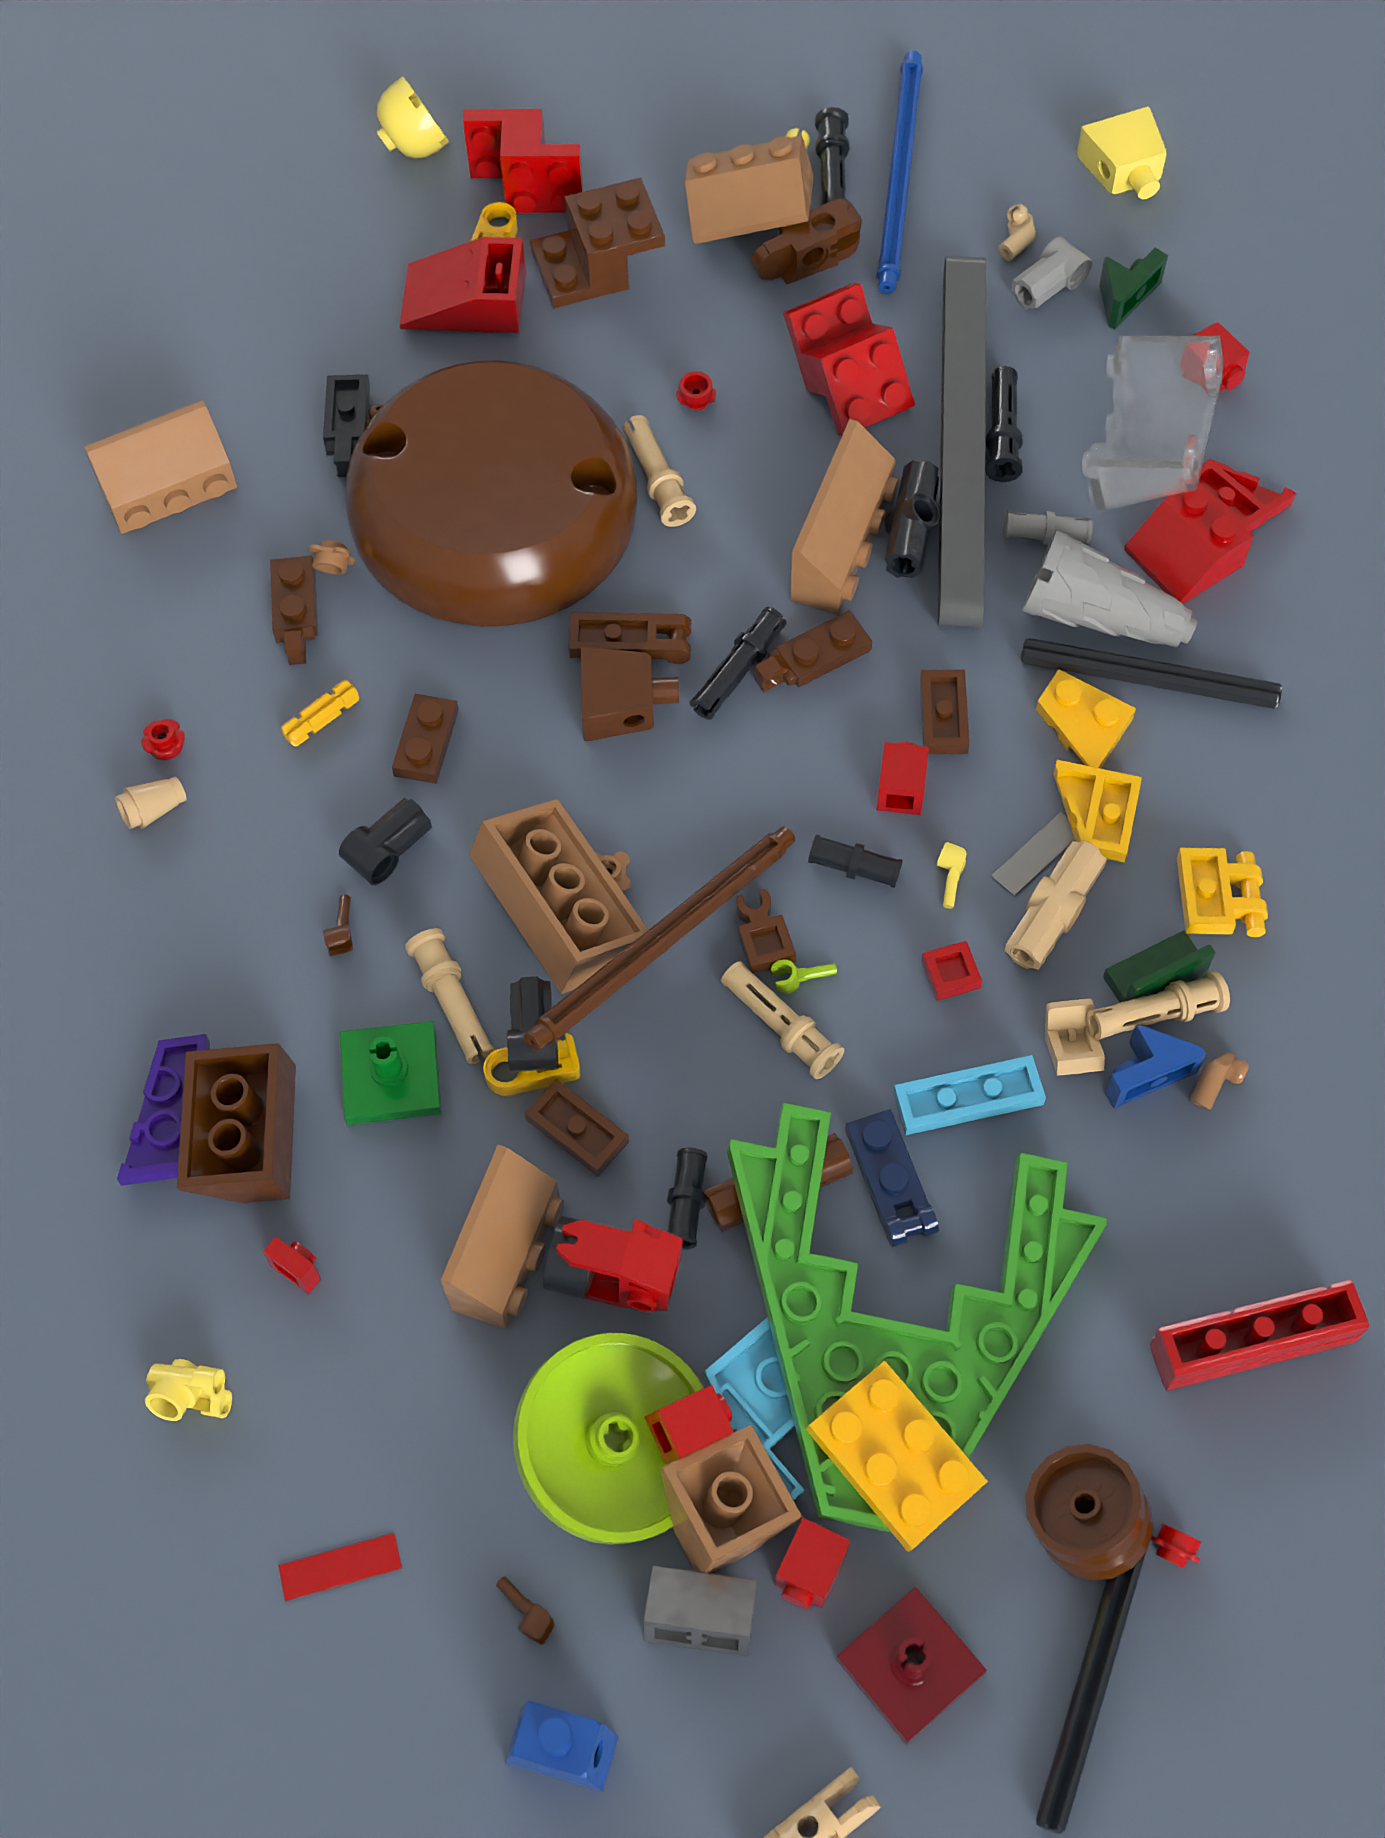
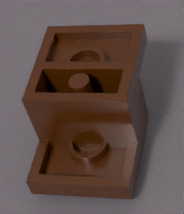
[530,177,665,309]

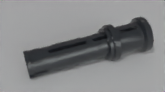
[815,107,850,205]
[985,366,1023,482]

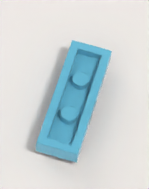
[893,1055,1046,1136]

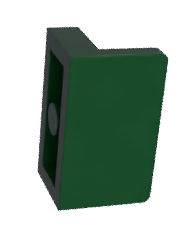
[1103,930,1216,1003]

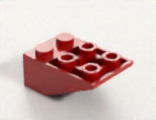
[400,237,526,333]

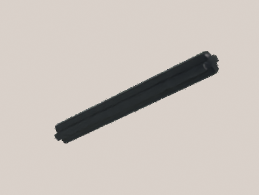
[1021,638,1282,709]
[1036,1552,1146,1834]

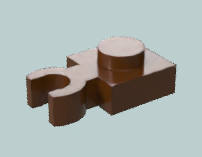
[736,889,796,973]

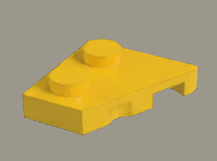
[1036,669,1136,769]
[1053,760,1142,862]

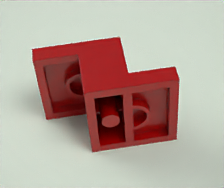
[463,109,584,213]
[783,282,915,436]

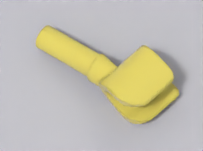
[937,842,967,909]

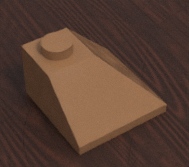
[660,1425,802,1574]

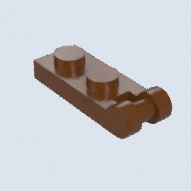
[569,612,692,664]

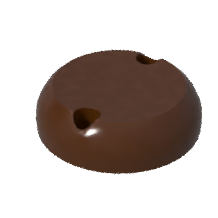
[346,360,637,626]

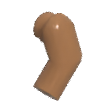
[1188,1053,1249,1111]

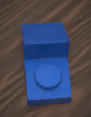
[1105,1025,1206,1109]

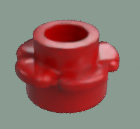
[676,371,716,410]
[141,719,185,760]
[1151,1523,1202,1568]

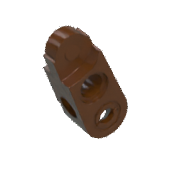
[751,199,862,285]

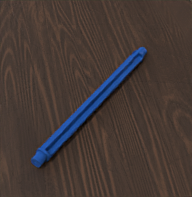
[876,50,923,294]

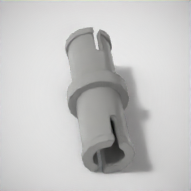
[1004,511,1093,545]

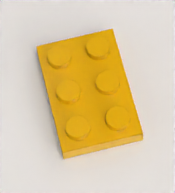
[806,1360,988,1552]

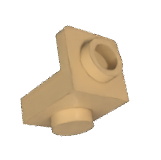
[1045,999,1105,1076]

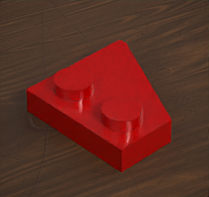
[1178,459,1297,532]

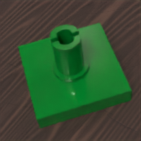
[340,1021,442,1125]

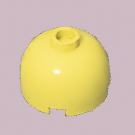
[377,76,449,159]

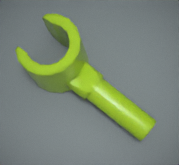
[771,959,837,994]

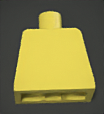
[1077,106,1166,199]

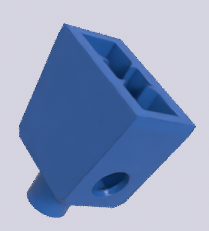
[505,1701,618,1792]

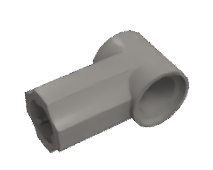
[1011,237,1093,310]

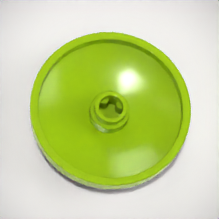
[513,1333,716,1544]

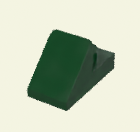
[1100,247,1168,330]

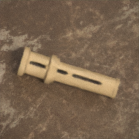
[623,415,696,527]
[405,928,495,1064]
[721,961,844,1080]
[1086,971,1230,1040]

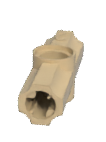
[1004,841,1107,970]

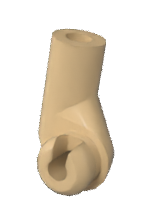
[998,204,1036,261]

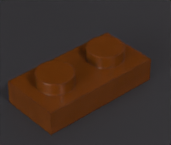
[920,669,969,754]
[392,694,459,784]
[525,1079,629,1177]

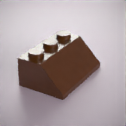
[177,1043,296,1203]

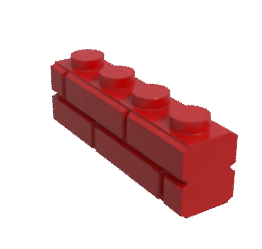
[1150,1279,1369,1391]

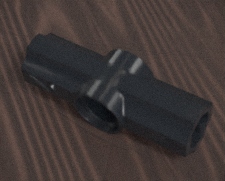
[885,460,941,578]

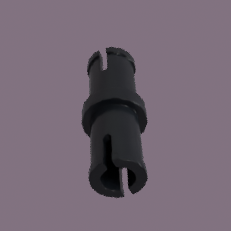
[808,834,903,888]
[667,1147,708,1250]

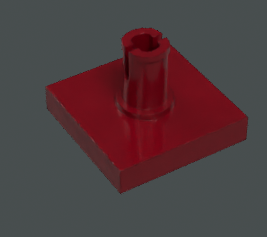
[836,1587,987,1745]

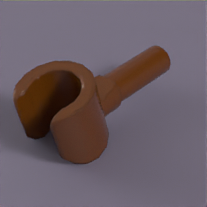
[323,895,353,956]
[496,1576,554,1645]

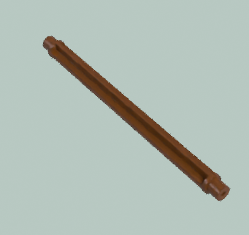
[524,826,795,1051]

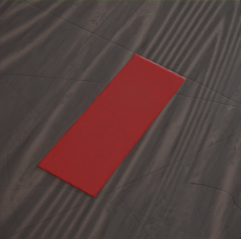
[278,1533,402,1601]

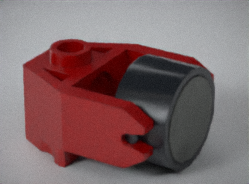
[543,1216,683,1312]

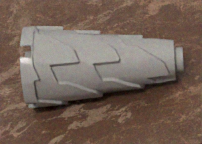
[1022,530,1198,648]

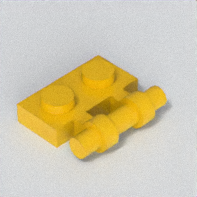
[1177,848,1268,937]

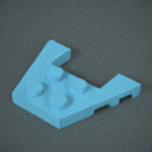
[703,1317,805,1501]

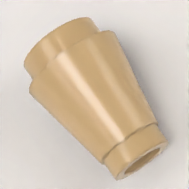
[115,776,186,829]

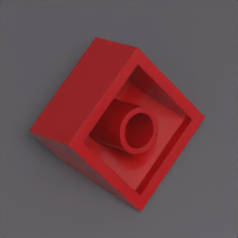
[1124,479,1253,604]

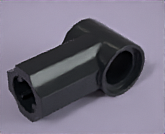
[339,797,432,885]
[507,976,558,1072]

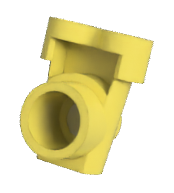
[145,1359,232,1421]

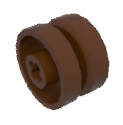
[1025,1444,1153,1581]

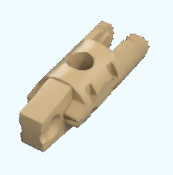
[763,1767,882,1838]

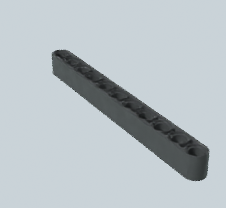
[938,256,986,627]

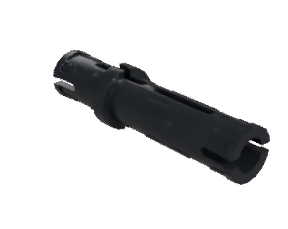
[690,607,786,720]

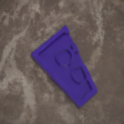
[117,1034,210,1186]

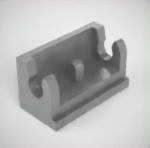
[644,1566,757,1656]

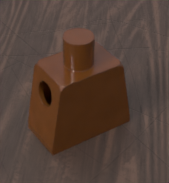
[581,647,679,741]

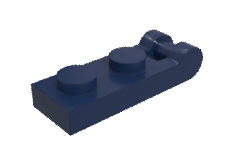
[845,1109,939,1247]

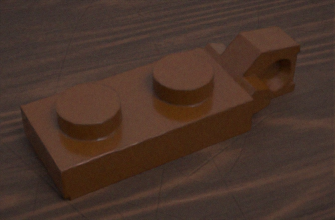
[270,556,318,665]
[755,610,872,692]

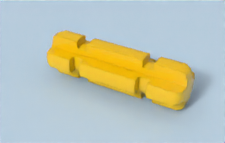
[281,680,360,747]

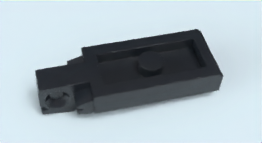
[323,374,370,477]

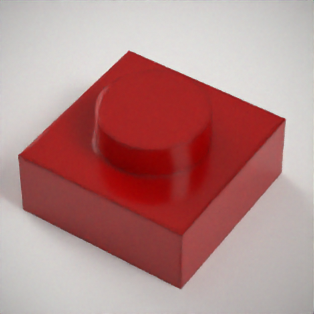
[921,940,982,1001]
[263,1236,321,1295]

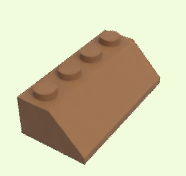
[790,419,900,615]
[469,798,649,994]

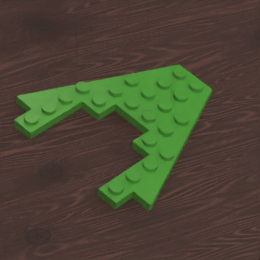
[727,1102,1107,1532]

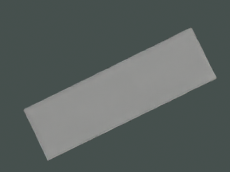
[991,812,1075,896]

